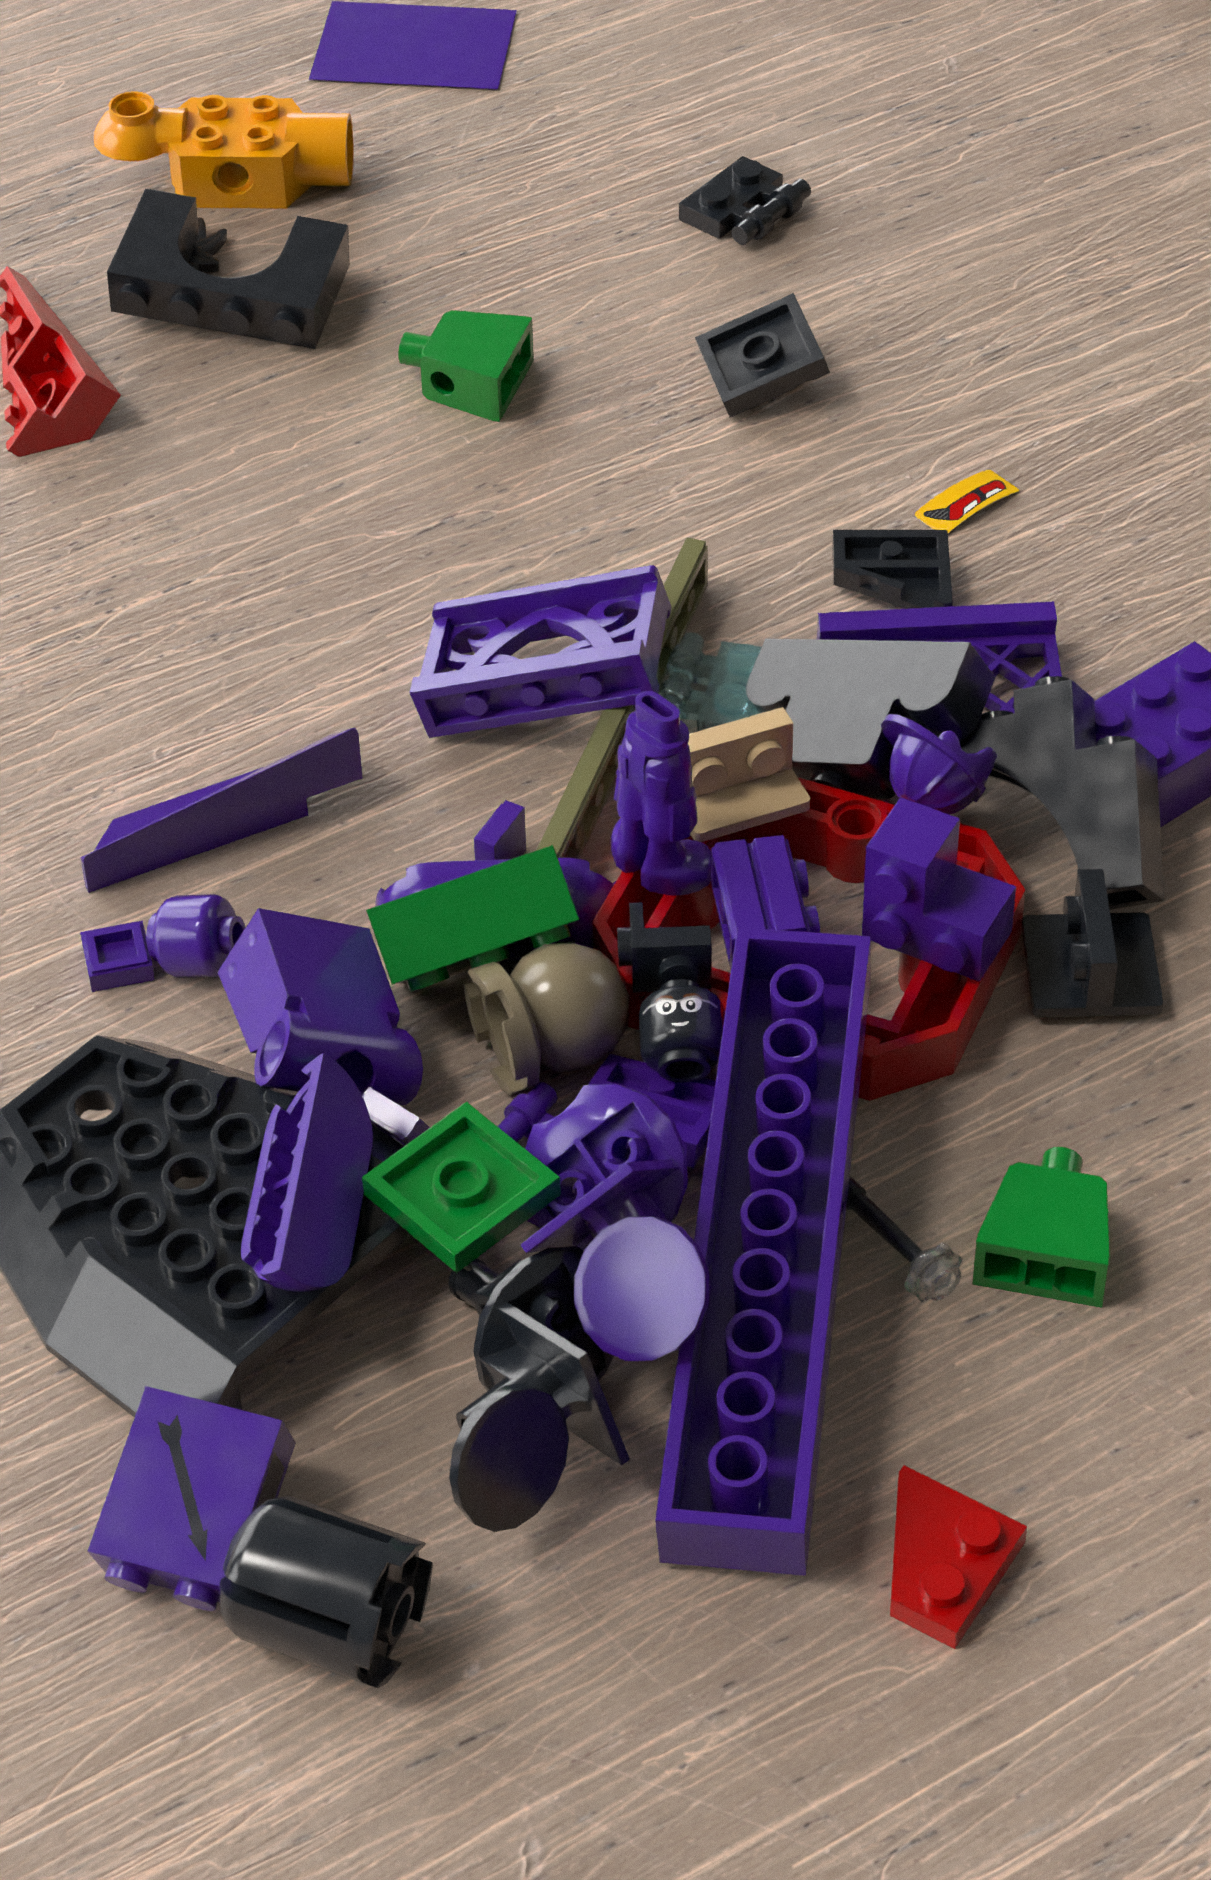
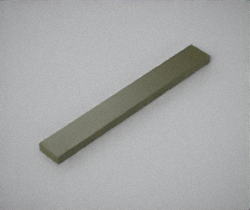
[536,537,708,859]

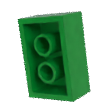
[366,845,579,992]

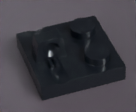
[695,293,830,418]

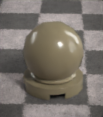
[464,942,630,1095]

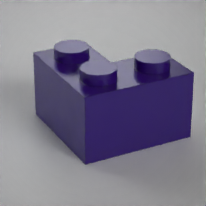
[862,797,1016,982]

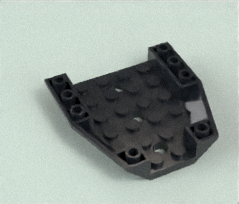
[0,1035,411,1418]

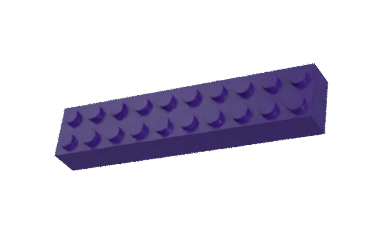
[655,927,871,1576]

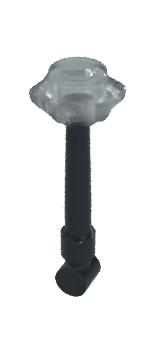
[846,1176,963,1303]

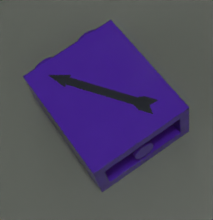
[87,1386,296,1611]

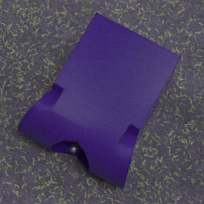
[218,908,423,1106]

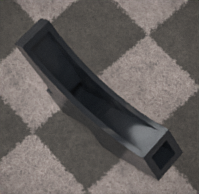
[959,676,1165,910]

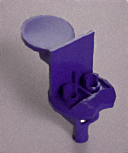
[520,1084,709,1361]

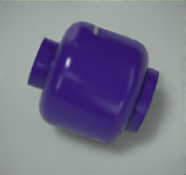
[146,894,246,978]

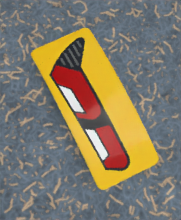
[915,470,1019,534]

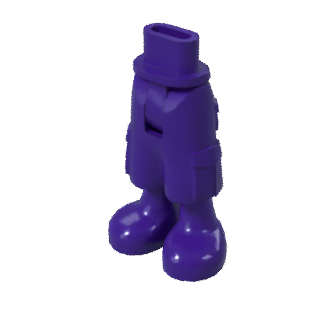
[611,691,711,896]

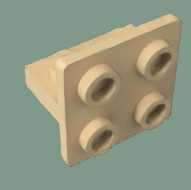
[688,707,810,842]

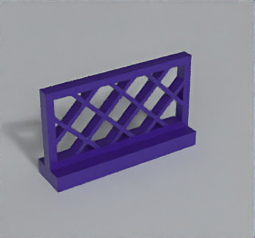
[816,601,1062,713]

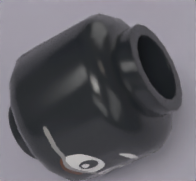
[639,979,725,1083]

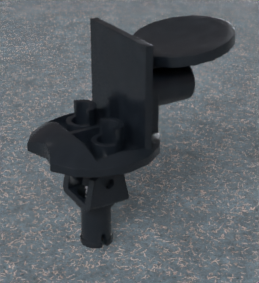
[448,1246,630,1532]

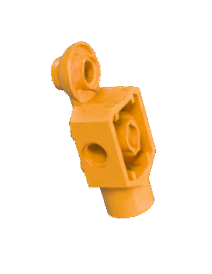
[93,91,354,209]

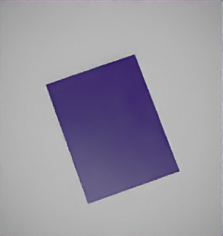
[309,1,517,89]

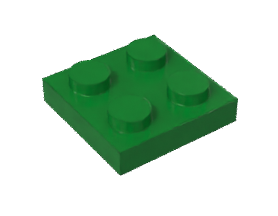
[362,1101,561,1273]

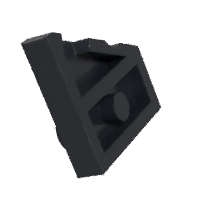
[832,530,953,609]

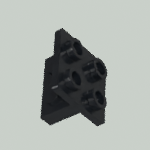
[1022,869,1163,1017]

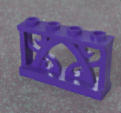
[409,565,672,738]

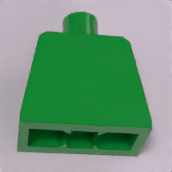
[398,310,534,422]
[972,1147,1109,1308]

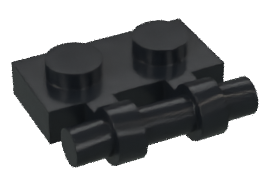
[679,156,811,245]

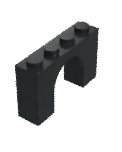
[107,188,350,349]

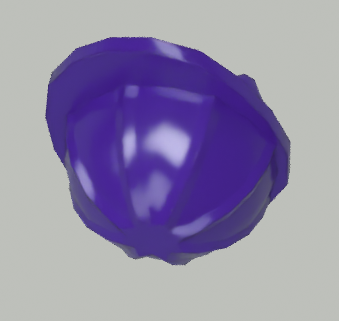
[881,714,998,815]

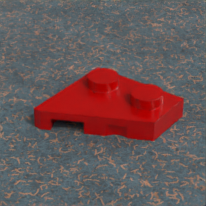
[890,1465,1027,1649]

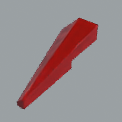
[0,266,121,457]

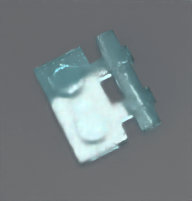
[658,632,762,731]

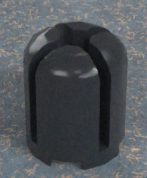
[220,1496,433,1689]

